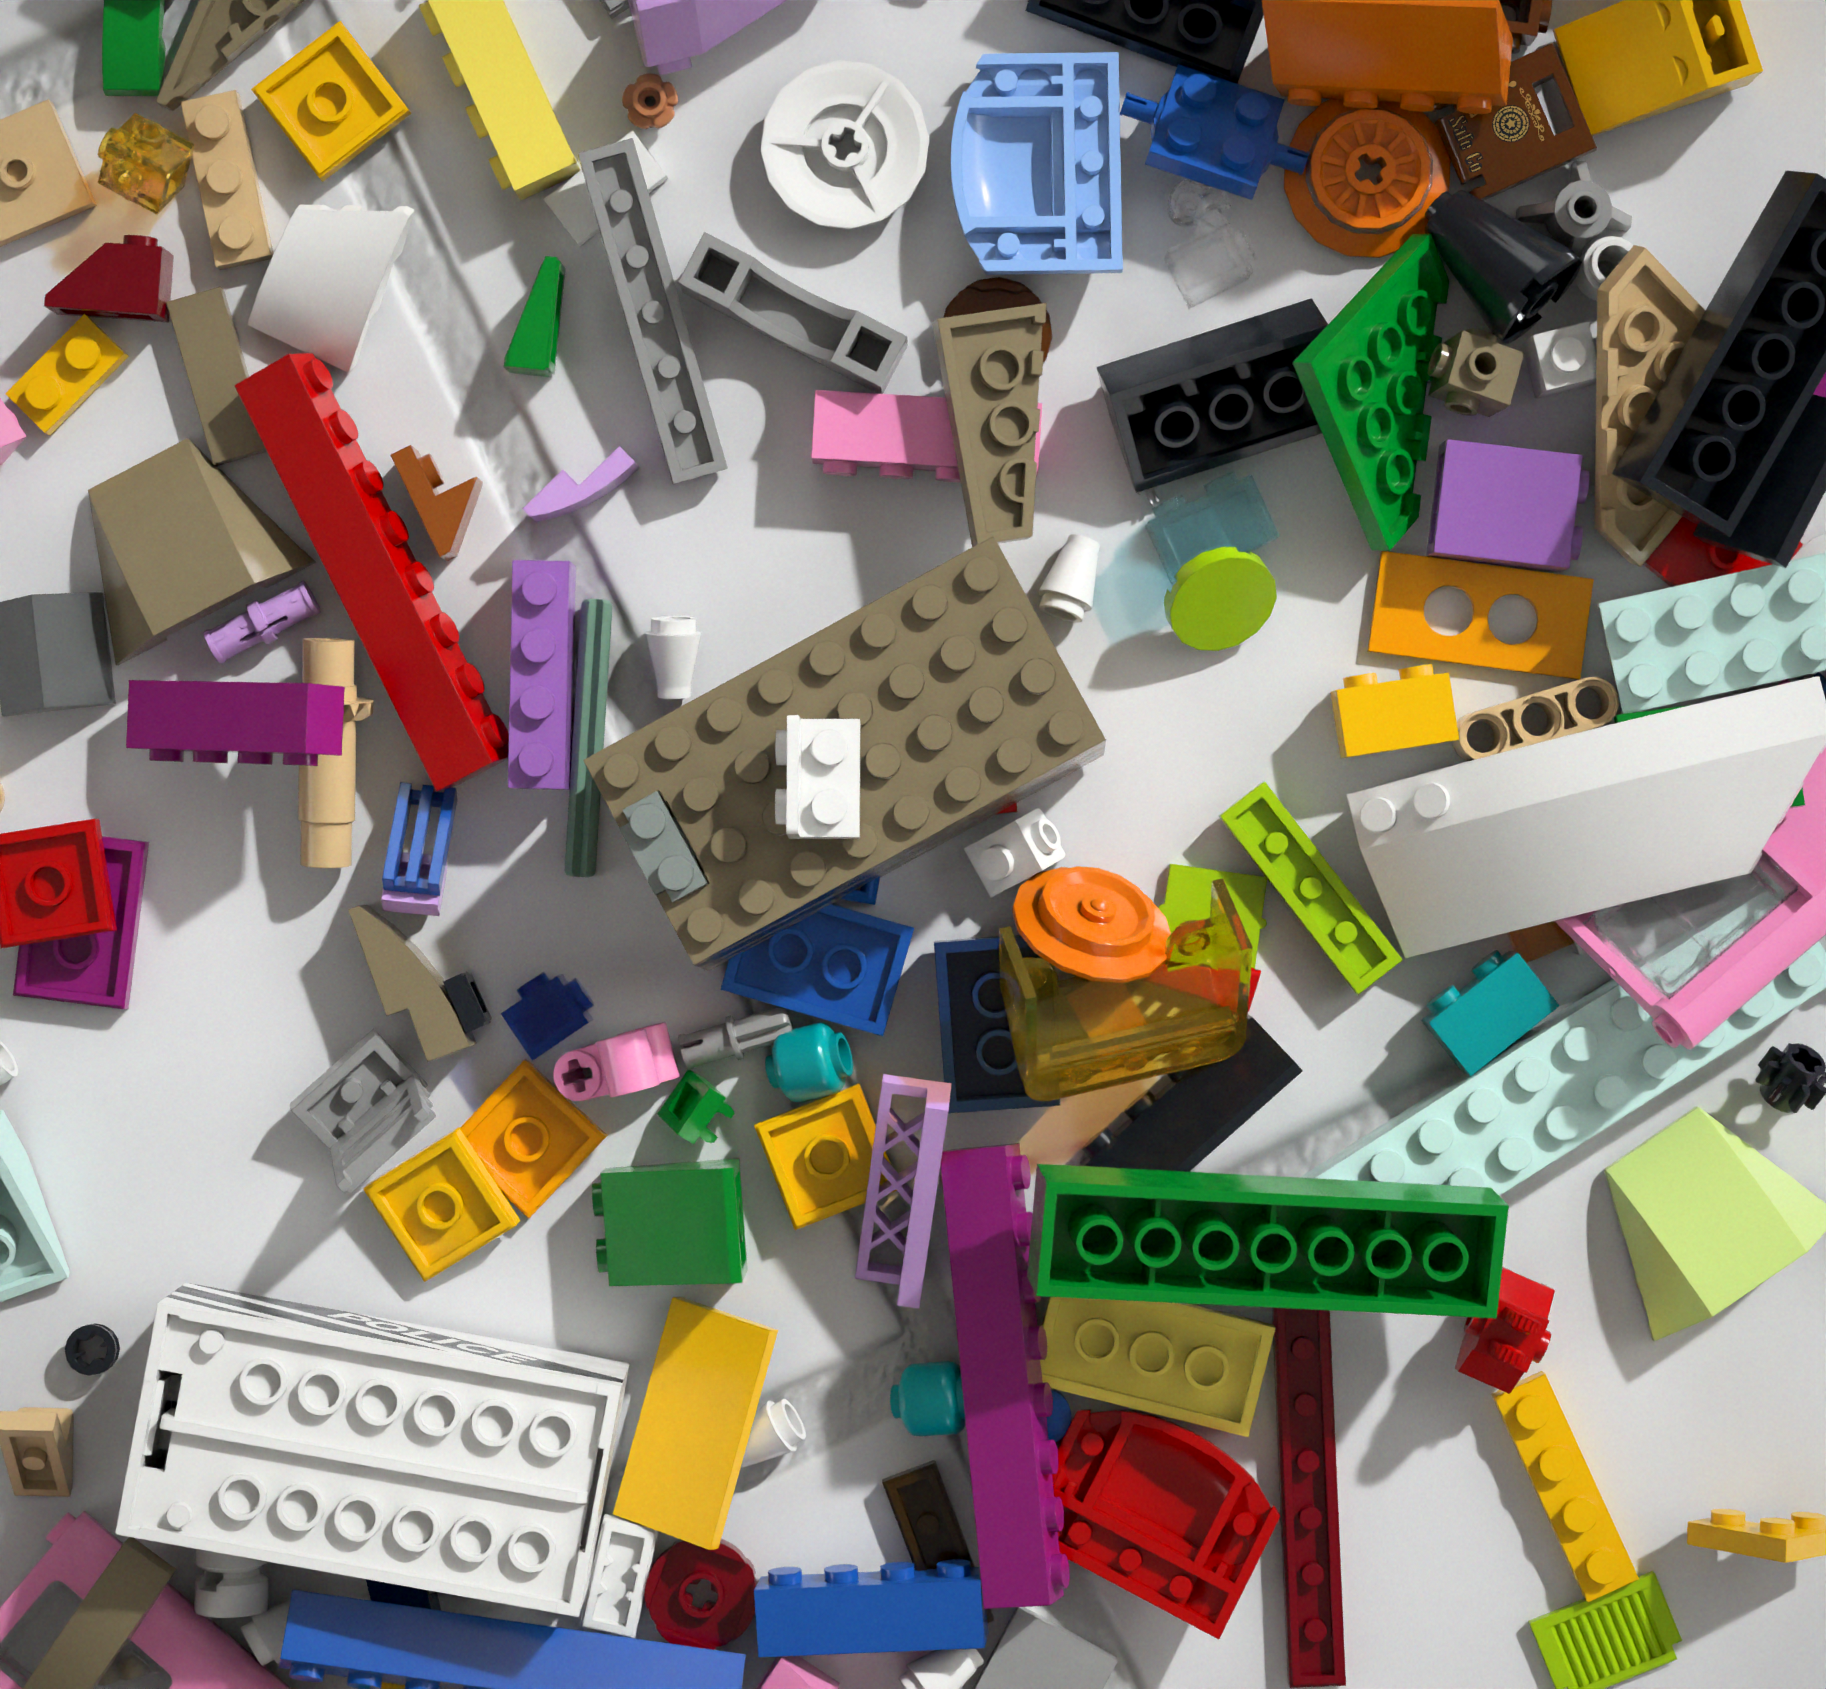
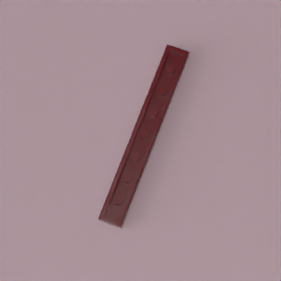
[1272,1308,1346,1688]

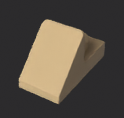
[0,1407,74,1497]

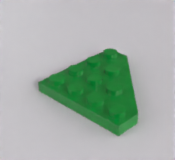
[1293,233,1449,551]

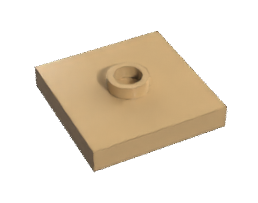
[0,99,97,247]

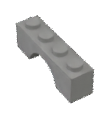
[678,232,908,394]

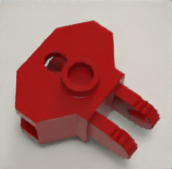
[1455,1266,1555,1394]

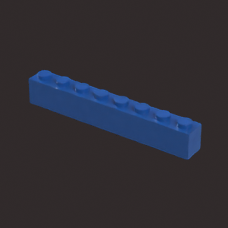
[279,1589,746,1689]

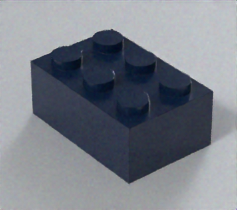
[934,935,1060,1114]

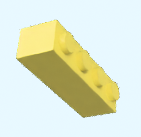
[419,0,580,201]

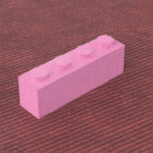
[811,390,1042,482]

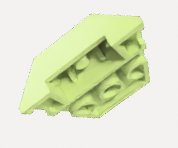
[1604,1106,1826,1341]

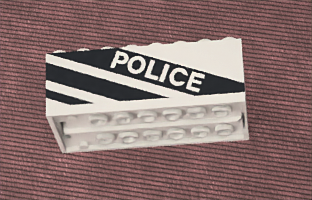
[115,1283,630,1617]

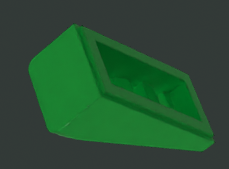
[503,256,565,377]

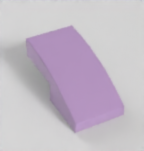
[523,446,639,522]

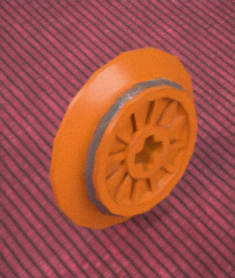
[1284,99,1451,258]

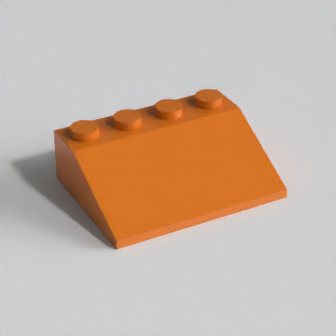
[1262,0,1513,114]

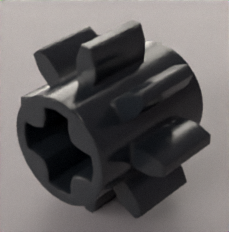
[1755,1043,1826,1113]

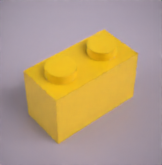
[1330,664,1459,758]

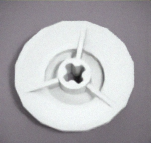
[761,60,929,230]

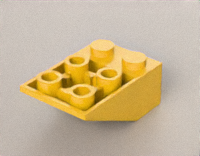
[1553,0,1763,136]

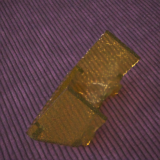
[999,878,1253,1101]

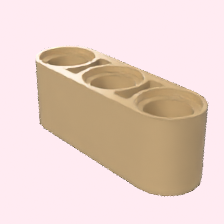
[1452,677,1619,761]

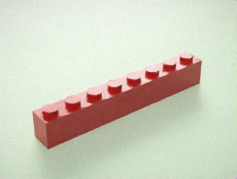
[234,353,509,791]

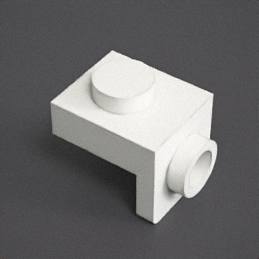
[964,808,1065,898]

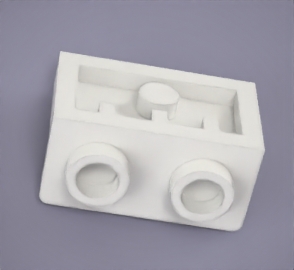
[775,715,861,839]

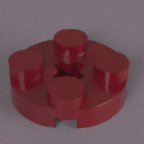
[645,1539,757,1650]

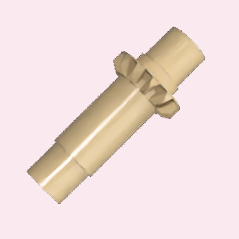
[298,638,374,868]

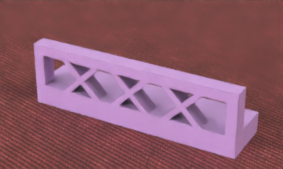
[855,1074,952,1309]

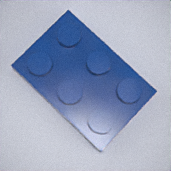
[720,904,914,1036]

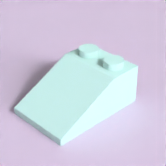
[0,1109,70,1302]

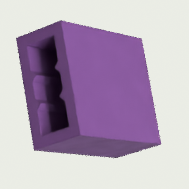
[1426,439,1589,572]

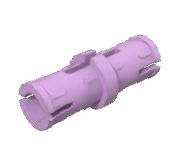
[203,580,321,664]

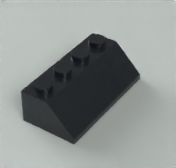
[1025,0,1264,84]
[1096,298,1328,493]
[1080,1014,1303,1172]

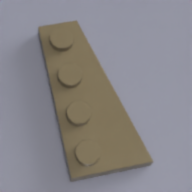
[932,303,1047,547]

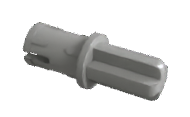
[678,1007,793,1070]

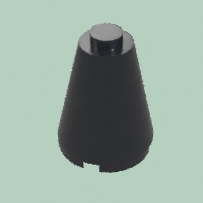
[1425,190,1582,344]

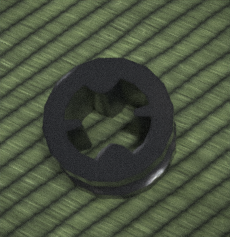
[65,1323,120,1376]

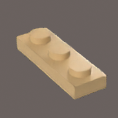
[181,90,274,270]

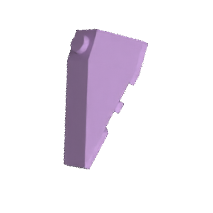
[628,0,786,75]

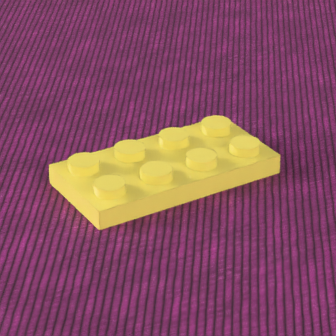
[1040,1297,1276,1437]

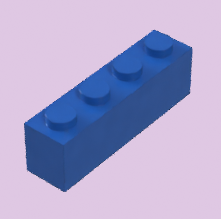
[754,1559,989,1657]

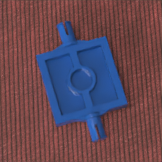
[1120,64,1310,200]

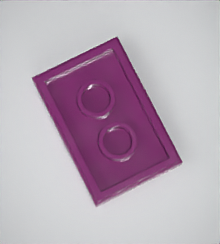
[13,836,149,1009]

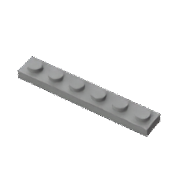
[578,138,728,484]

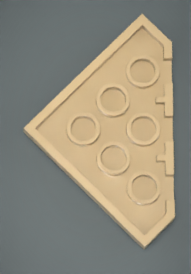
[1595,245,1705,567]

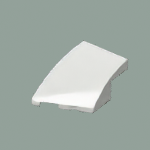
[248,204,415,373]

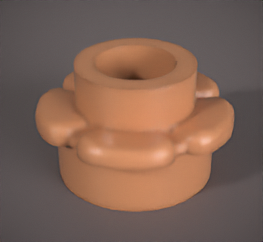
[622,73,678,129]

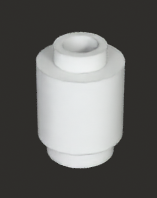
[1575,236,1633,301]

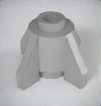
[1515,160,1632,260]

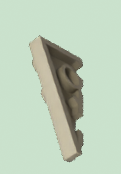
[156,0,304,111]

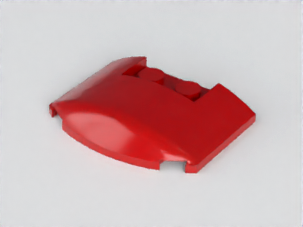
[1052,1409,1281,1640]

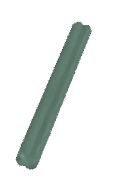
[564,598,613,877]

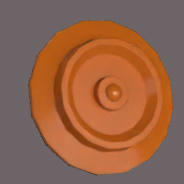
[1012,866,1172,983]

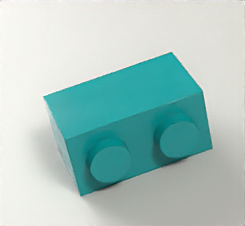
[1421,950,1560,1076]

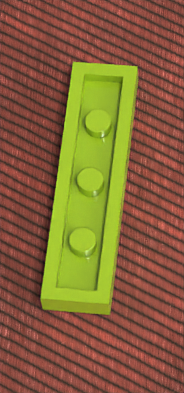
[1219,781,1403,994]

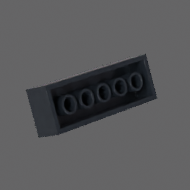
[1612,170,1826,537]

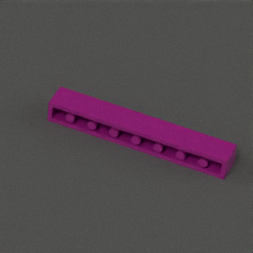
[941,1143,1070,1609]

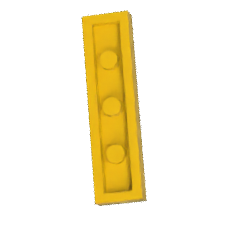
[1491,1371,1639,1602]

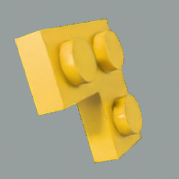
[1687,1509,1826,1563]

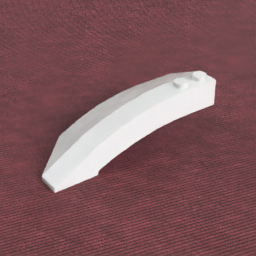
[1347,676,1826,958]

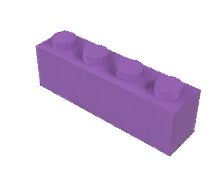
[508,560,576,790]

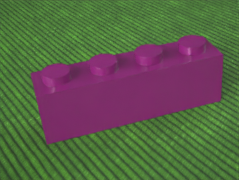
[126,680,345,766]

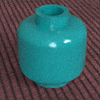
[765,1023,853,1102]
[890,1361,966,1437]

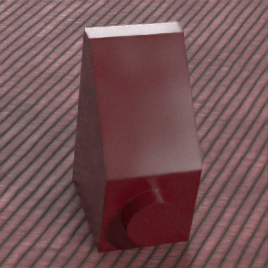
[44,235,174,323]

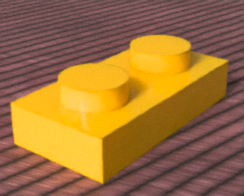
[5,314,129,436]

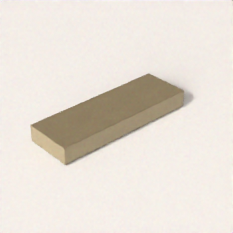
[166,286,267,466]

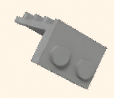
[290,1029,436,1194]

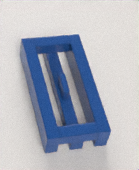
[382,782,458,896]

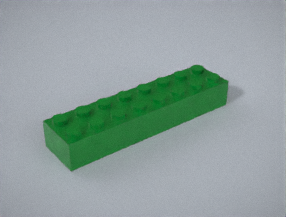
[1027,1164,1509,1318]

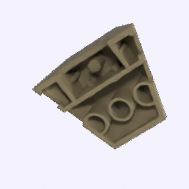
[88,438,316,666]

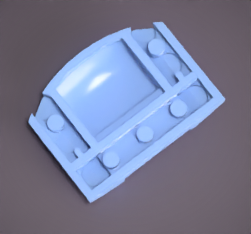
[951,52,1123,275]

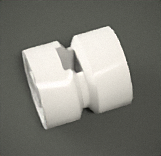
[194,1549,269,1618]

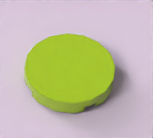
[1164,547,1277,651]

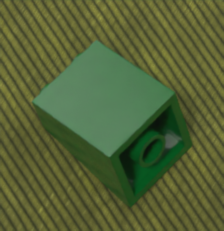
[592,1158,748,1286]

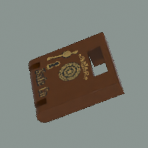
[1430,43,1597,201]

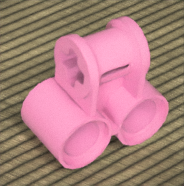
[553,1022,680,1101]

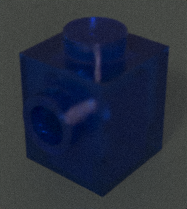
[501,972,595,1061]

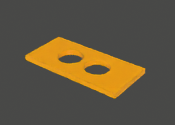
[1367,551,1594,680]

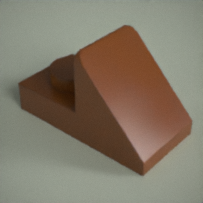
[390,445,483,561]

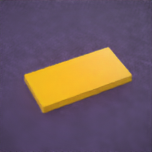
[613,1297,778,1550]

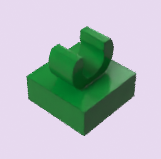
[657,1070,735,1144]

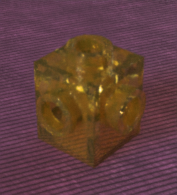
[98,113,195,215]

